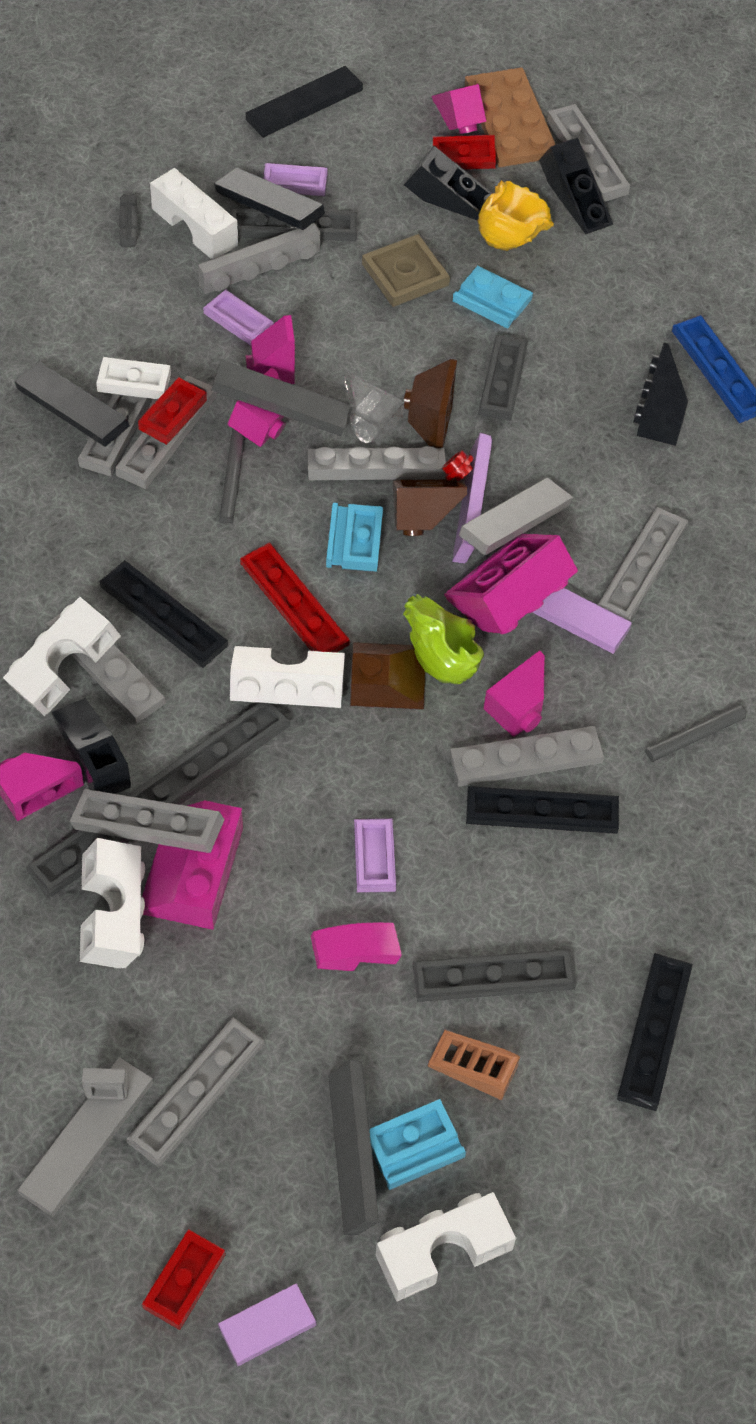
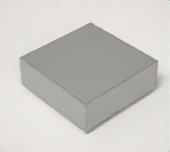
[82,1068,128,1100]

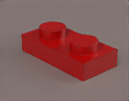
[433,135,496,170]
[138,377,207,445]
[142,1229,226,1330]

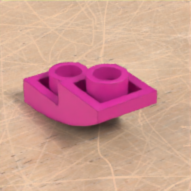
[311,922,402,971]

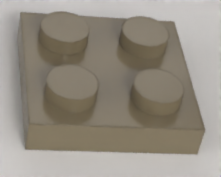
[362,234,450,307]

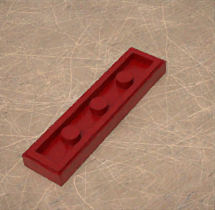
[240,542,350,653]

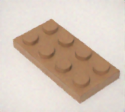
[465,67,556,167]

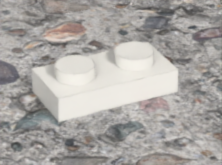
[96,357,171,399]

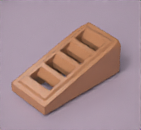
[428,1030,520,1100]

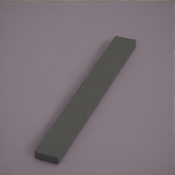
[26,702,290,898]

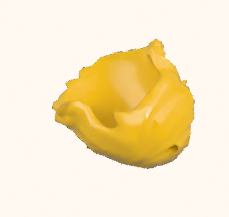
[478,180,554,251]

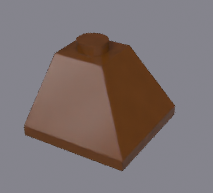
[403,359,457,448]
[393,479,467,536]
[350,642,425,709]

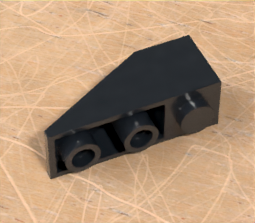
[539,138,613,234]
[404,146,492,221]
[633,343,688,446]
[51,698,131,794]

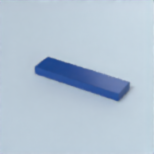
[672,315,756,423]

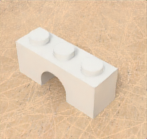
[150,168,238,259]
[3,597,121,716]
[230,646,345,708]
[80,838,145,968]
[375,1192,516,1301]

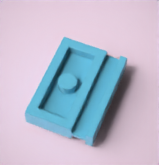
[453,265,533,329]
[326,503,383,572]
[369,1099,466,1190]

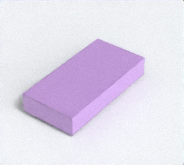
[263,163,327,196]
[203,289,274,346]
[354,818,396,892]
[218,1283,316,1366]

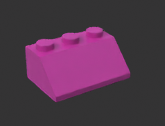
[444,534,578,634]
[142,800,243,930]

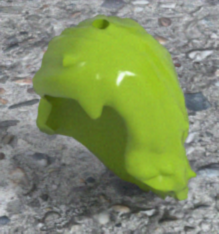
[403,594,484,684]

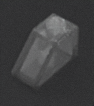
[344,371,404,448]

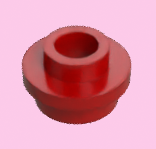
[441,450,474,482]

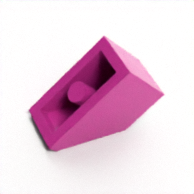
[432,84,487,134]
[245,315,295,384]
[227,367,286,447]
[483,650,545,737]
[0,753,84,821]

